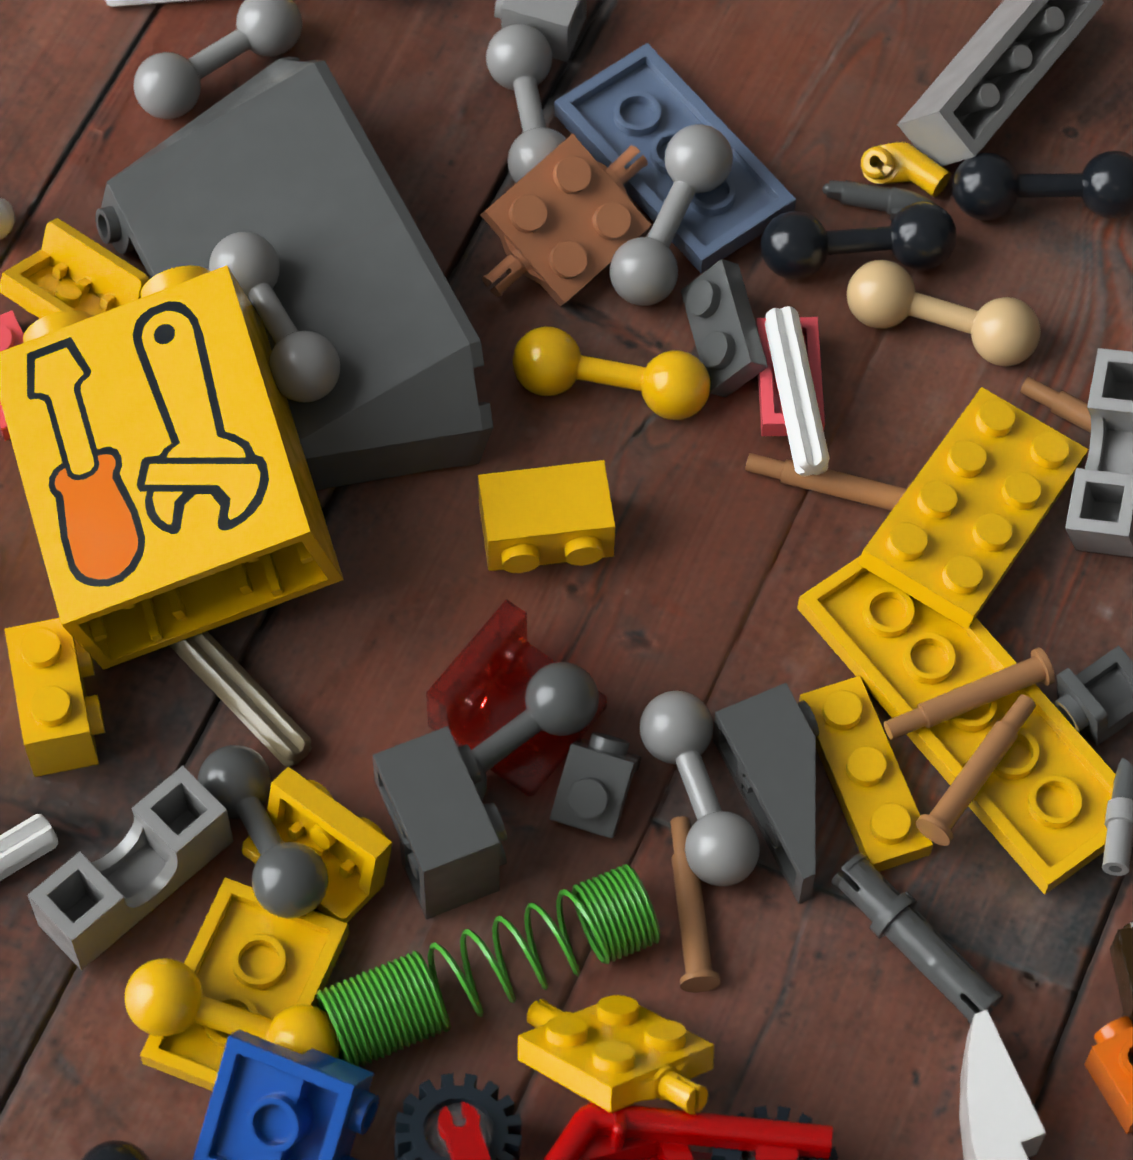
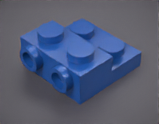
[193,1030,379,1160]

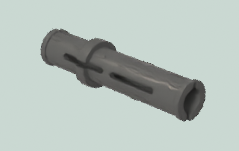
[831,853,1004,1025]

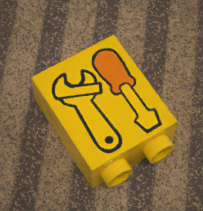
[0,265,344,670]

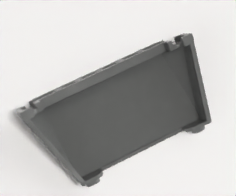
[96,57,493,490]

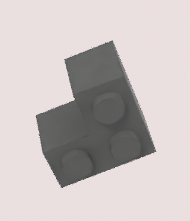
[373,726,507,919]

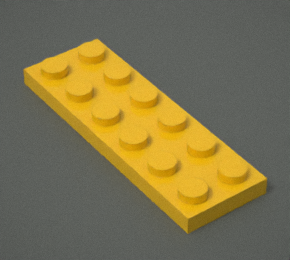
[797,555,1116,895]

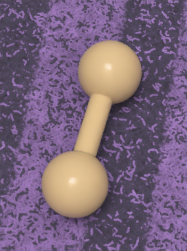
[847,260,1041,366]

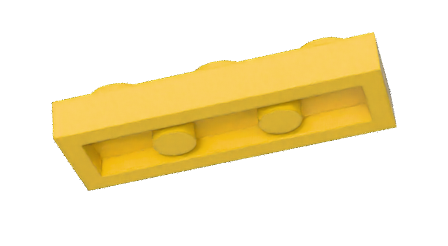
[799,676,933,872]

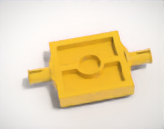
[517,995,714,1115]

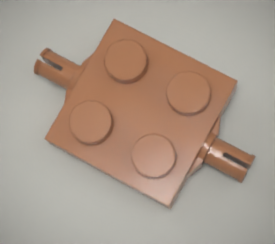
[480,134,652,307]

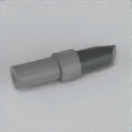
[1102,758,1133,876]

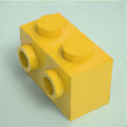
[478,460,615,573]
[4,618,105,777]

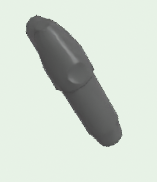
[822,180,935,220]

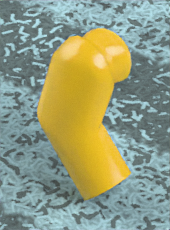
[861,142,951,197]

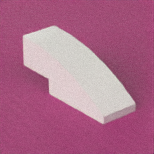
[959,1010,1046,1160]

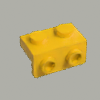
[0,218,149,319]
[242,767,393,923]

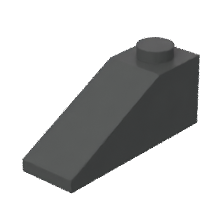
[712,683,819,904]

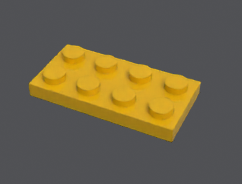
[858,387,1089,630]

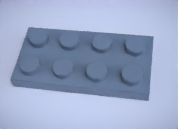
[554,43,796,273]

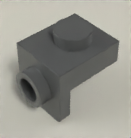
[1054,645,1133,746]
[549,732,642,838]

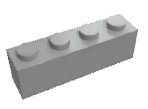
[897,0,1104,166]

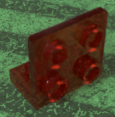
[426,599,607,796]

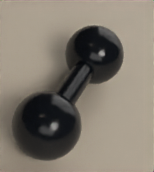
[952,151,1133,220]
[761,202,957,280]

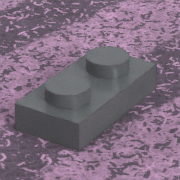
[681,259,768,398]

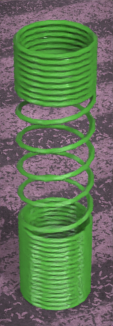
[316,864,660,1067]

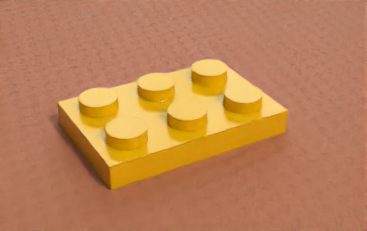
[140,877,349,1091]

